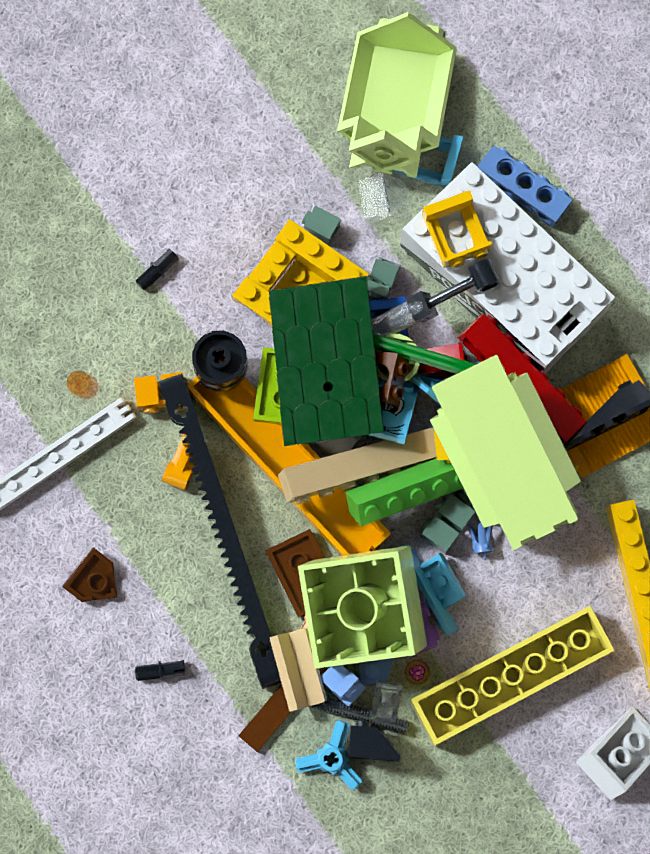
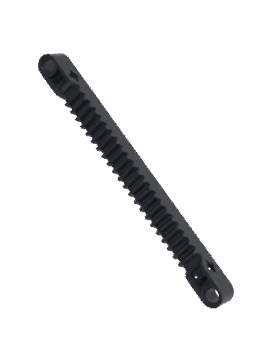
[158,373,282,689]

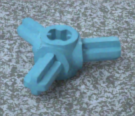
[295,721,362,790]

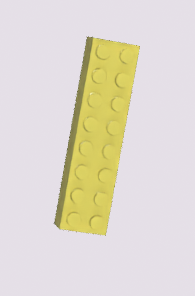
[410,606,615,746]

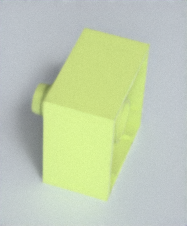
[298,545,427,668]

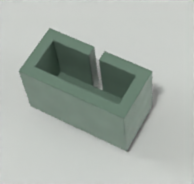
[420,494,475,554]

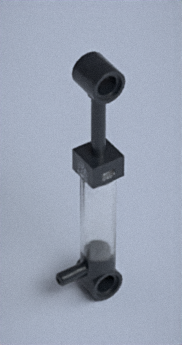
[372,259,500,336]

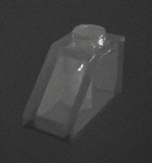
[371,680,403,723]

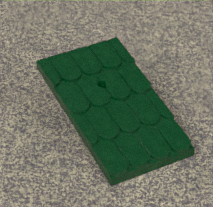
[269,275,384,446]

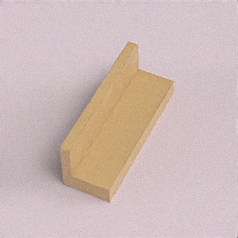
[269,628,327,712]

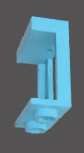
[394,134,463,187]

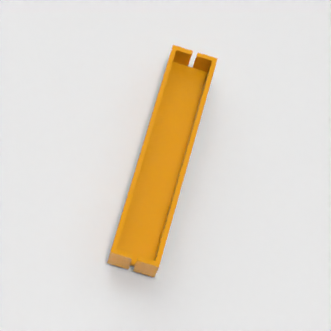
[187,359,391,556]

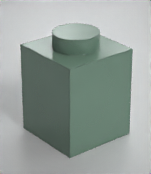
[302,205,341,245]

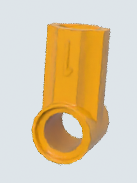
[162,438,194,491]

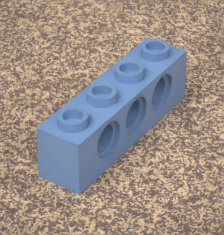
[477,145,572,228]

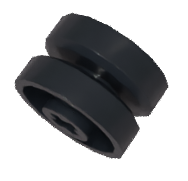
[192,330,248,392]

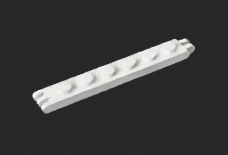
[0,397,137,510]

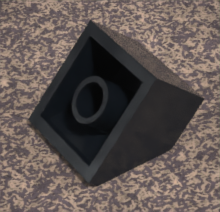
[348,721,400,762]

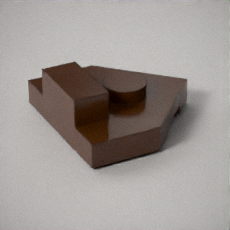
[62,547,117,602]

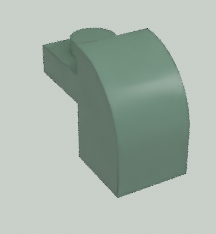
[367,257,401,300]

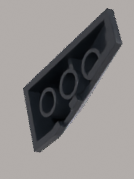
[563,380,650,452]

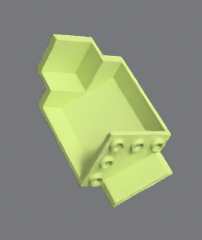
[337,12,457,178]
[430,355,581,550]

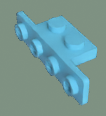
[400,544,467,635]

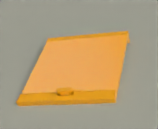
[560,354,650,478]

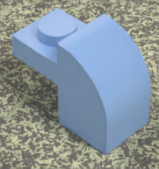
[321,665,366,707]

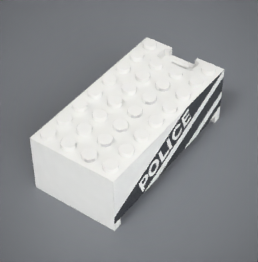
[400,162,615,374]

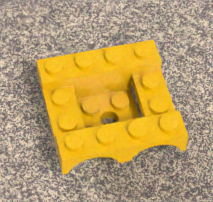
[232,219,369,328]

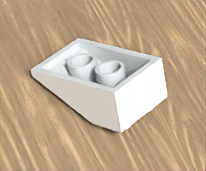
[576,706,650,800]

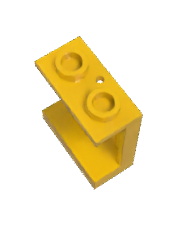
[422,190,492,269]

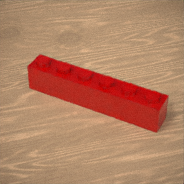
[457,314,586,443]

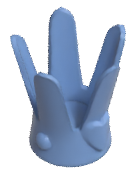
[467,523,493,560]

